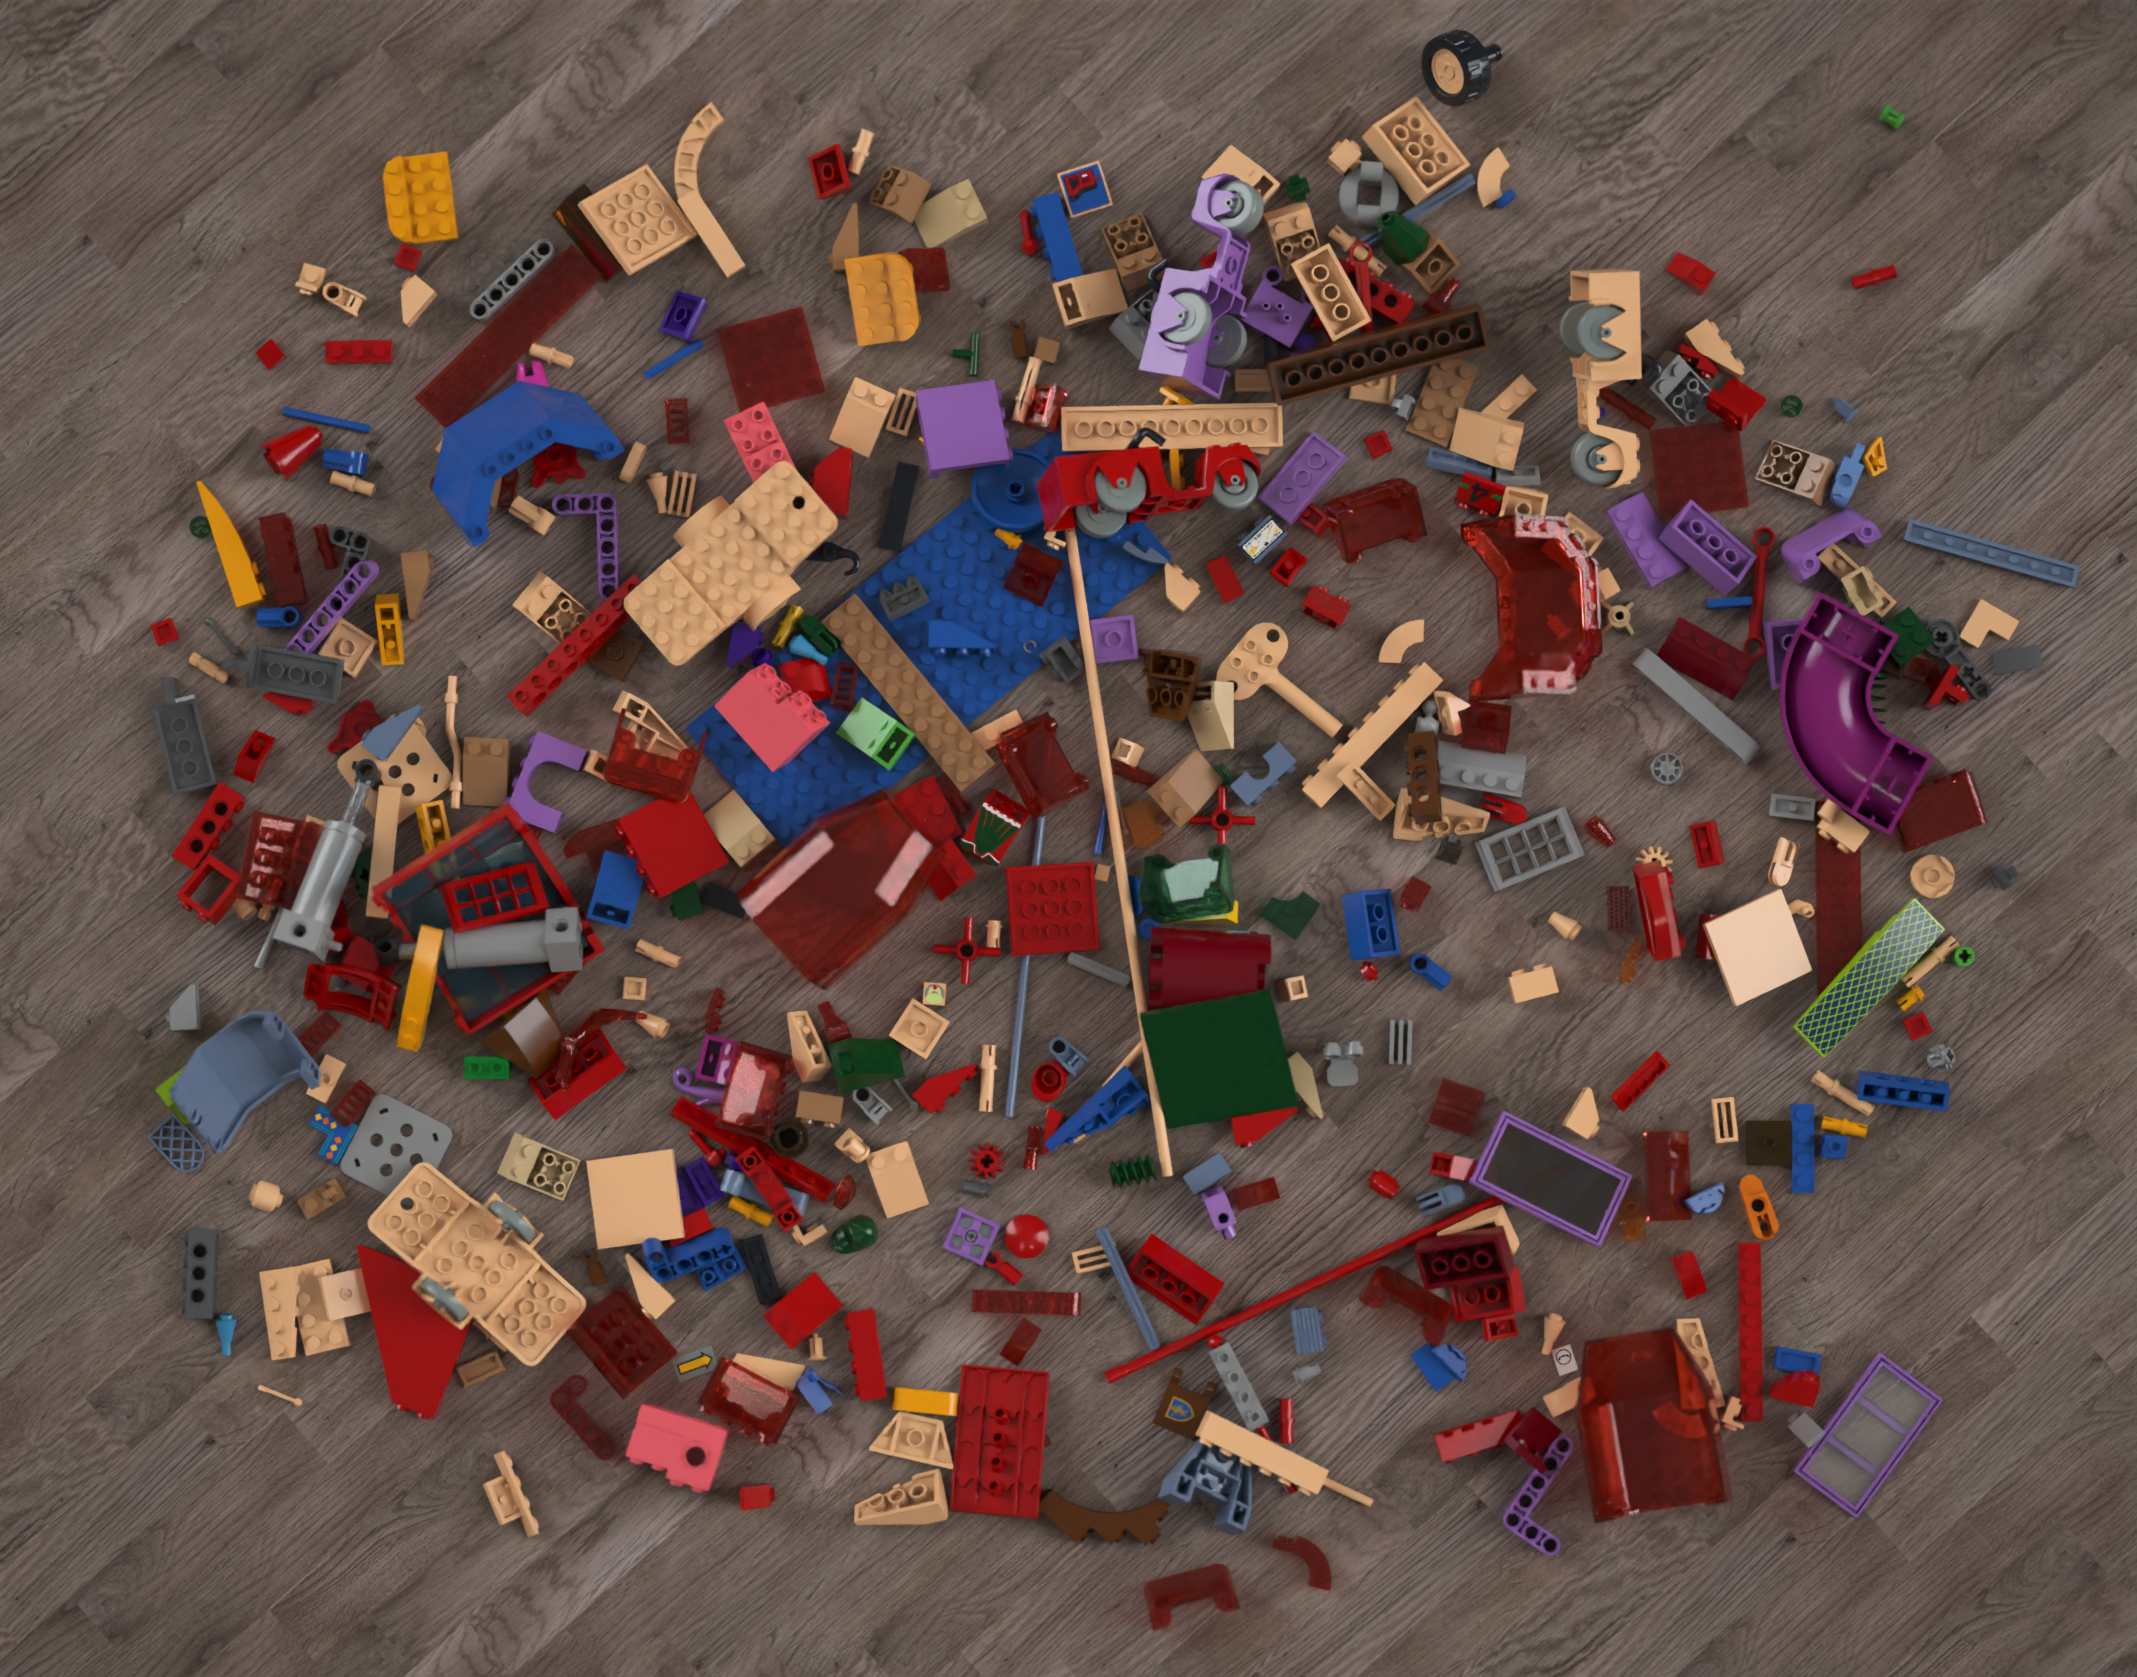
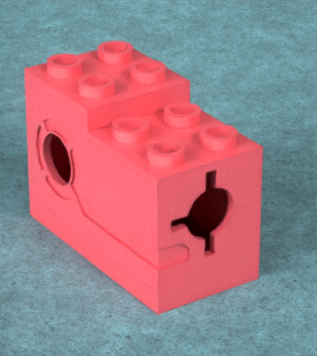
[724,402,796,483]
[714,663,830,772]
[625,1402,730,1494]

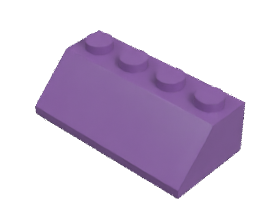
[1605,492,1688,590]
[1658,499,1757,596]

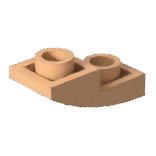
[1543,1375,1595,1417]

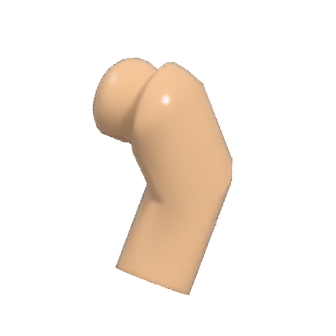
[1788,899,1815,918]

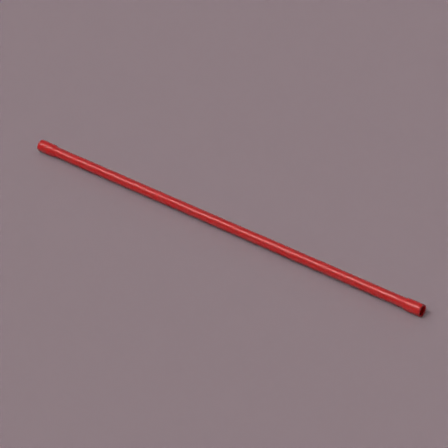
[1104,1160,1575,1384]

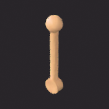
[258,1385,302,1407]

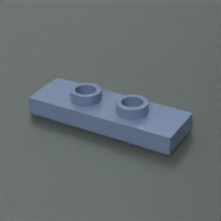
[1425,447,1493,480]

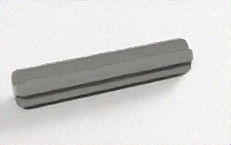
[1067,952,1130,987]

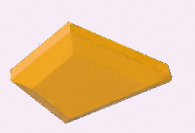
[1159,386,1194,405]
[1861,436,1887,478]

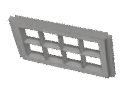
[1475,806,1585,892]

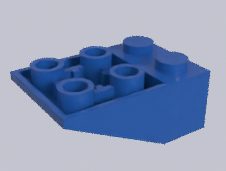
[928,621,996,657]
[586,850,644,930]

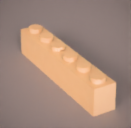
[1195,1411,1329,1496]

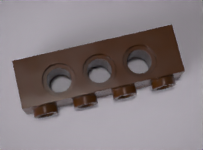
[1404,731,1442,824]

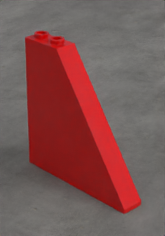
[357,1244,474,1421]

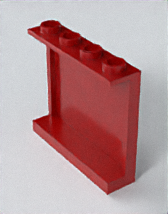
[614,785,729,902]

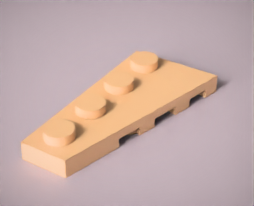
[259,1266,301,1360]
[1676,1318,1726,1409]

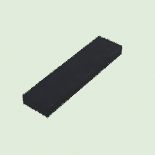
[879,462,919,553]

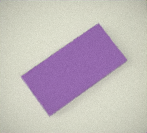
[1257,431,1348,526]

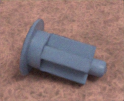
[1832,397,1859,423]

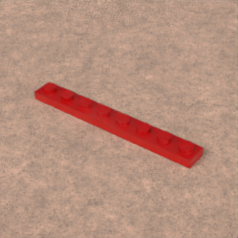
[670,1096,835,1203]
[1738,1242,1763,1422]

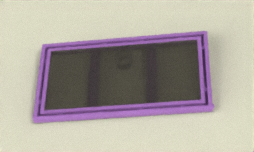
[1469,1111,1633,1248]

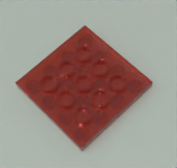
[717,307,826,412]
[1649,421,1749,519]

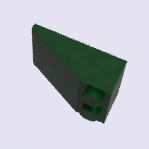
[828,1038,905,1094]

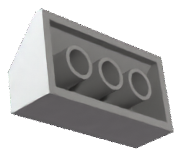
[1438,740,1527,799]

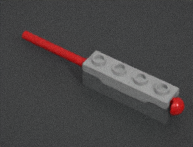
[1207,1335,1298,1494]

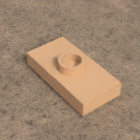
[306,1054,347,1104]

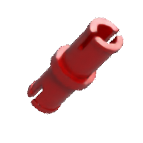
[1851,264,1898,291]
[1278,1398,1295,1444]

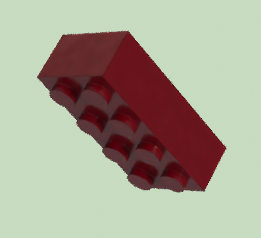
[1413,1225,1515,1290]

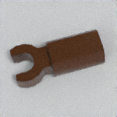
[1009,319,1029,359]
[580,1247,608,1287]

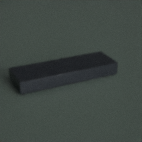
[741,1234,782,1304]

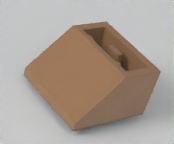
[868,164,932,223]

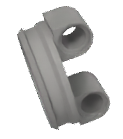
[1339,161,1399,227]

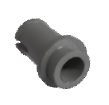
[962,1179,991,1199]

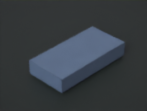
[1182,1152,1232,1195]

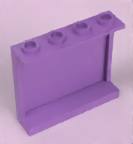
[916,380,1013,479]

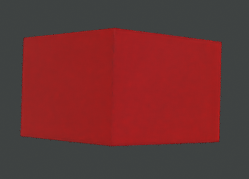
[1480,1314,1518,1342]

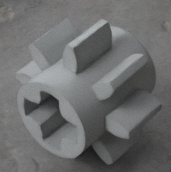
[1927,1044,1955,1073]

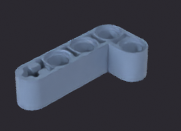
[719,1168,810,1216]

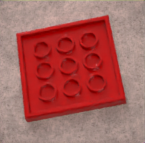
[1005,861,1100,956]

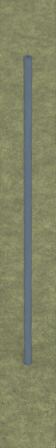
[1005,720,1055,1117]

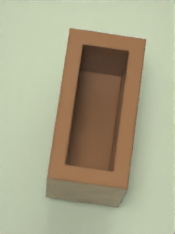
[796,1091,845,1128]

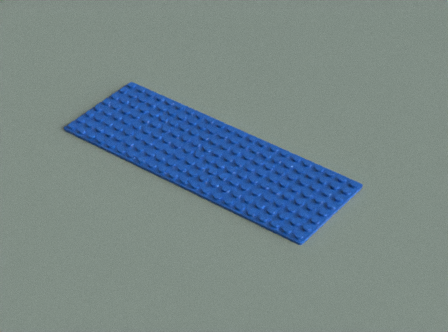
[687,424,1171,863]

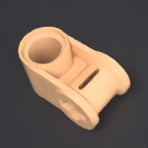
[323,282,367,317]
[834,1128,870,1164]

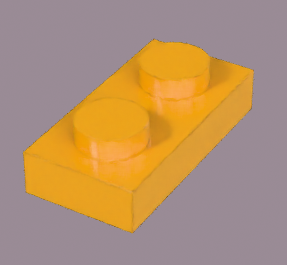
[1169,449,1185,491]

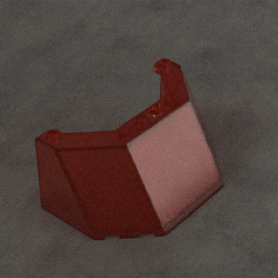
[1460,514,1603,701]

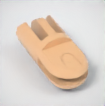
[1768,837,1800,887]

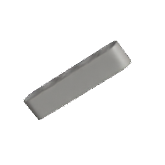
[470,239,555,323]

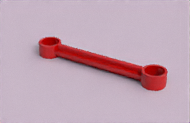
[1349,241,1373,334]
[1742,527,1775,659]

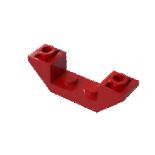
[735,1146,804,1232]

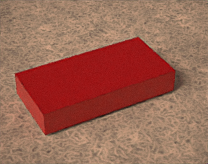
[1205,554,1244,604]

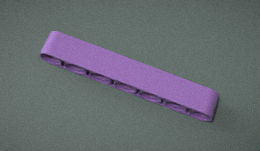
[285,560,379,653]

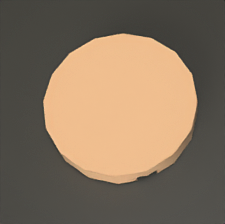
[1910,855,1955,898]

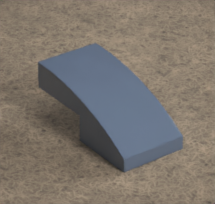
[1122,541,1168,566]

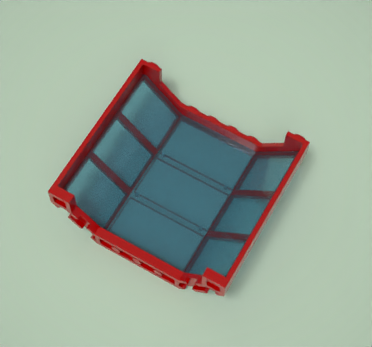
[371,802,605,1036]

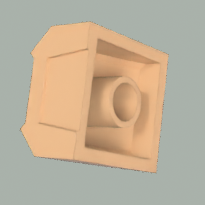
[1495,486,1549,543]

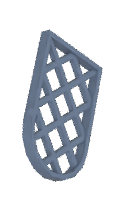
[147,1113,205,1172]

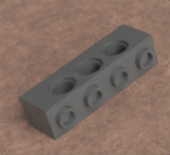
[182,1228,219,1319]

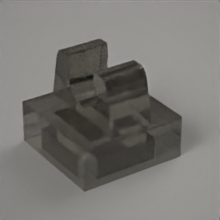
[1435,836,1463,865]

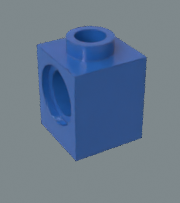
[1820,1135,1847,1159]

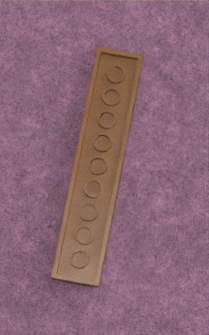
[821,593,996,792]

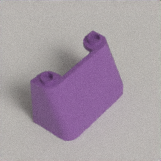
[1780,508,1882,585]

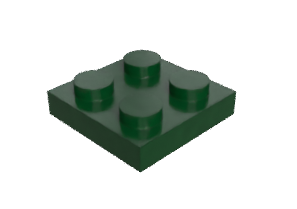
[1881,606,1936,668]

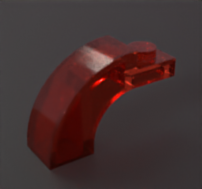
[1271,1535,1332,1591]

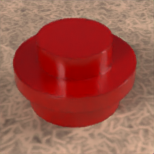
[1360,961,1379,982]

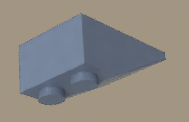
[361,704,425,762]

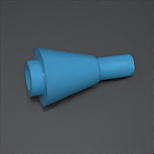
[788,634,828,665]
[215,1313,237,1355]

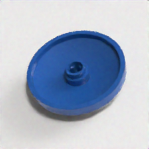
[971,449,1050,532]

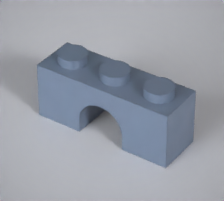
[1229,742,1297,807]

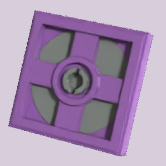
[942,1207,1001,1266]

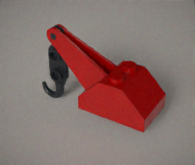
[805,447,860,576]

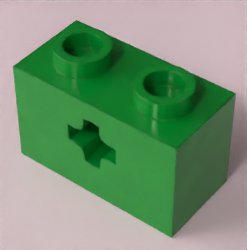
[464,1057,512,1080]

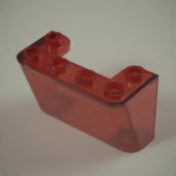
[1894,768,1988,854]
[714,1041,794,1142]
[697,1356,801,1447]

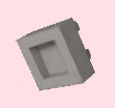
[1390,394,1417,422]

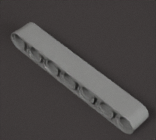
[1632,648,1761,765]

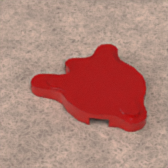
[531,442,586,488]
[327,700,382,760]

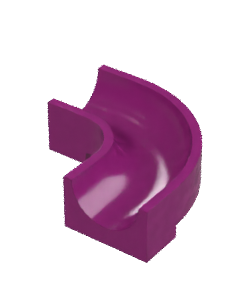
[1779,591,1934,835]

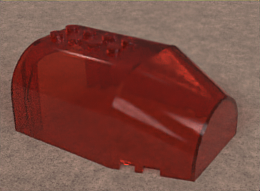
[736,786,947,990]
[1575,1326,1733,1524]

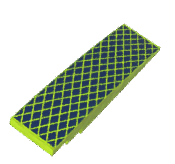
[1792,898,1945,1058]

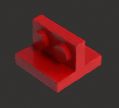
[1922,664,1970,710]

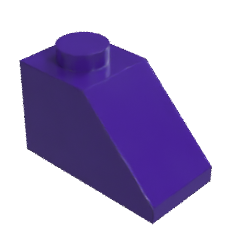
[727,623,764,669]

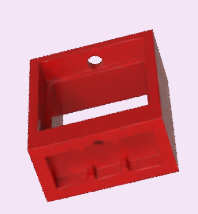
[176,854,248,926]

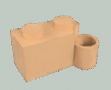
[1816,799,1870,854]

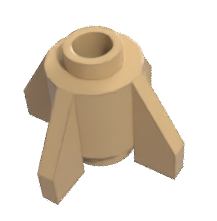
[1600,601,1634,636]

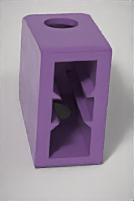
[1200,1185,1237,1240]

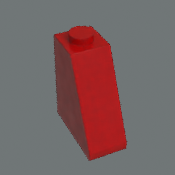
[1429,1151,1500,1186]

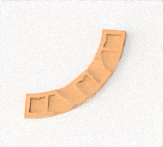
[674,102,724,224]

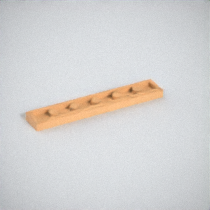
[365,785,401,919]

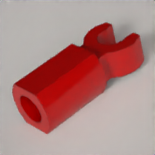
[985,1251,1024,1286]

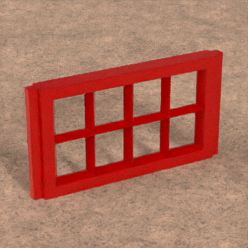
[439,862,549,934]

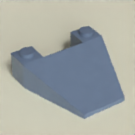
[1158,1438,1252,1536]

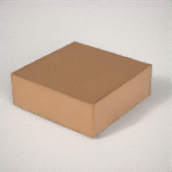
[1034,337,1061,365]

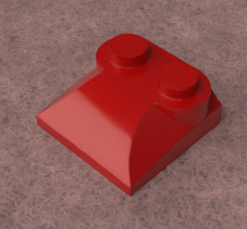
[779,658,833,702]

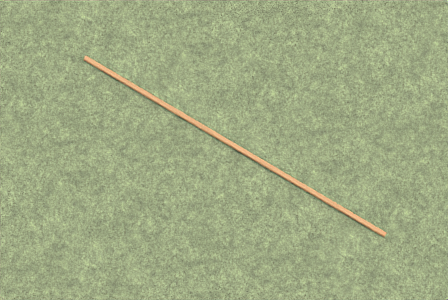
[1064,530,1173,1177]

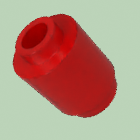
[1367,1168,1401,1200]

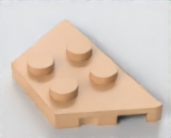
[869,1411,953,1469]

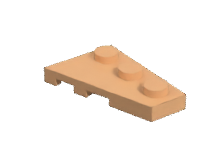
[726,1353,807,1405]

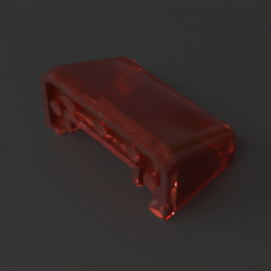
[1323,478,1427,564]
[995,712,1089,820]
[1357,1266,1453,1347]
[1143,1564,1240,1631]

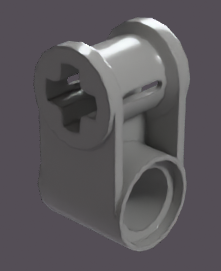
[853,1087,893,1125]

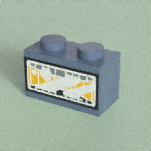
[1237,515,1288,566]

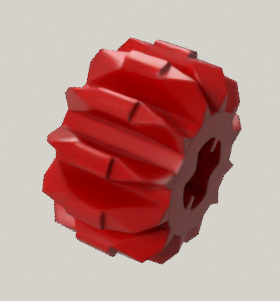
[968,1142,1006,1180]

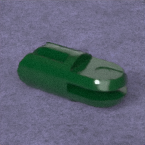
[797,615,842,657]

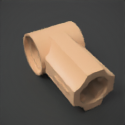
[509,495,556,536]

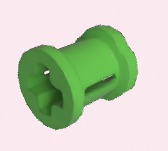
[1877,104,1906,132]
[1951,946,1975,967]

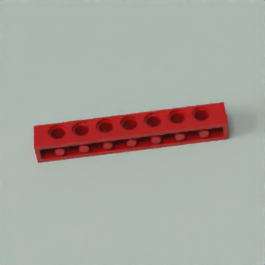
[506,574,643,717]

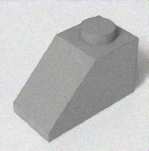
[166,985,201,1031]
[1785,1411,1826,1448]

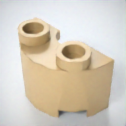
[1839,566,1884,616]

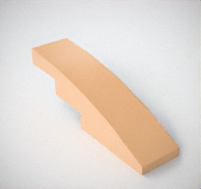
[677,189,745,278]

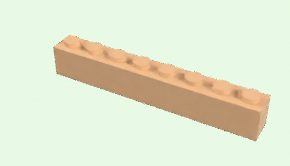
[1301,662,1443,809]

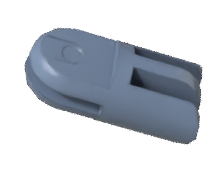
[1415,1183,1465,1218]

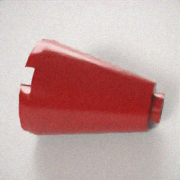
[260,425,323,482]

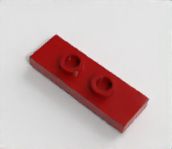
[1610,1050,1670,1112]

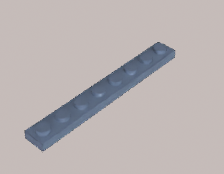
[1903,519,2080,588]

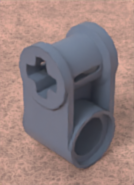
[1049,1037,1090,1077]

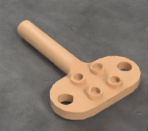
[1216,622,1343,738]

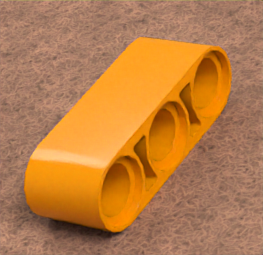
[892,1387,959,1416]

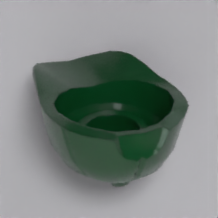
[831,1215,879,1254]

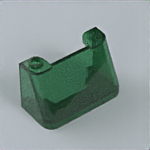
[1138,843,1235,924]

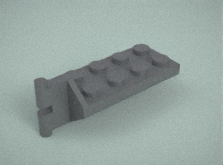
[223,643,345,704]
[151,677,218,795]

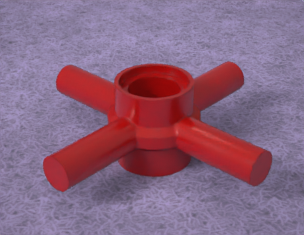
[1189,787,1255,854]
[933,917,1000,984]

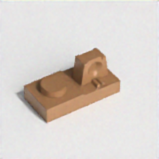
[297,1178,347,1220]

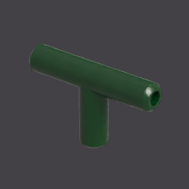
[952,332,980,377]

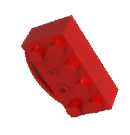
[1632,861,1686,962]

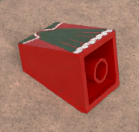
[959,788,1032,867]

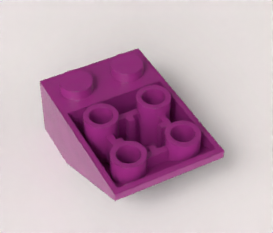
[695,1034,772,1094]

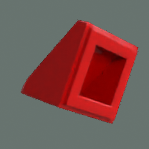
[256,338,287,370]

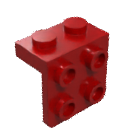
[1706,378,1766,432]

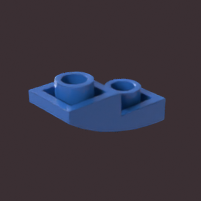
[695,1249,748,1291]

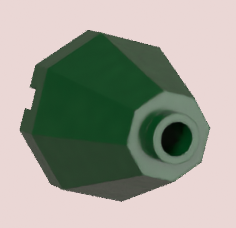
[1377,211,1429,265]

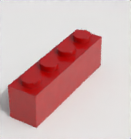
[844,1308,888,1401]

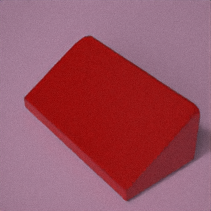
[1690,820,1725,869]

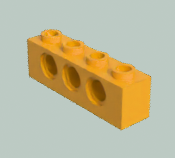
[415,800,460,893]

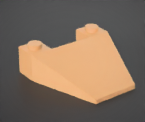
[581,691,694,792]

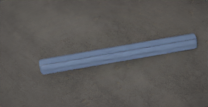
[1360,174,1476,249]
[1096,1227,1160,1350]

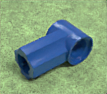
[322,448,369,477]
[257,606,303,628]
[1409,954,1452,991]

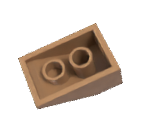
[463,737,511,807]
[1146,748,1224,828]

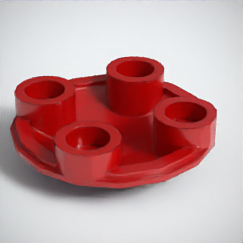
[1005,1214,1049,1259]

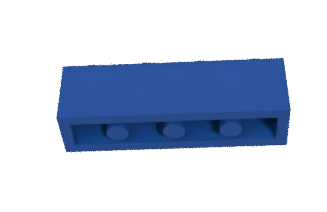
[1030,192,1083,283]

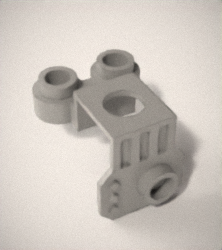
[1323,1041,1363,1087]

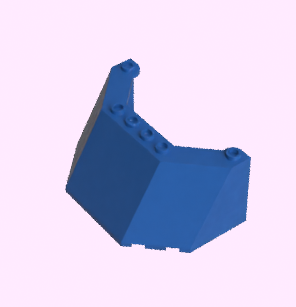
[432,381,625,548]

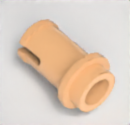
[986,920,1003,948]

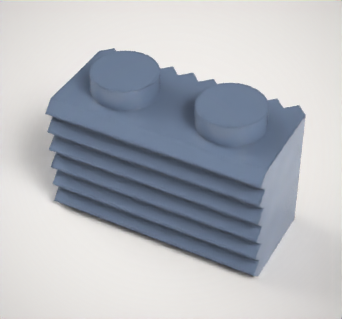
[1290,1306,1327,1355]

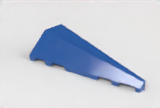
[1045,1066,1151,1152]

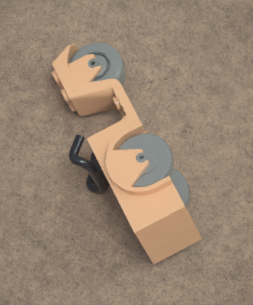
[1559,269,1662,489]

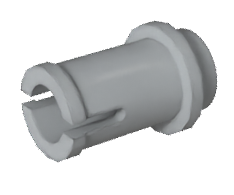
[1292,1361,1322,1384]

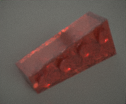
[259,512,308,608]

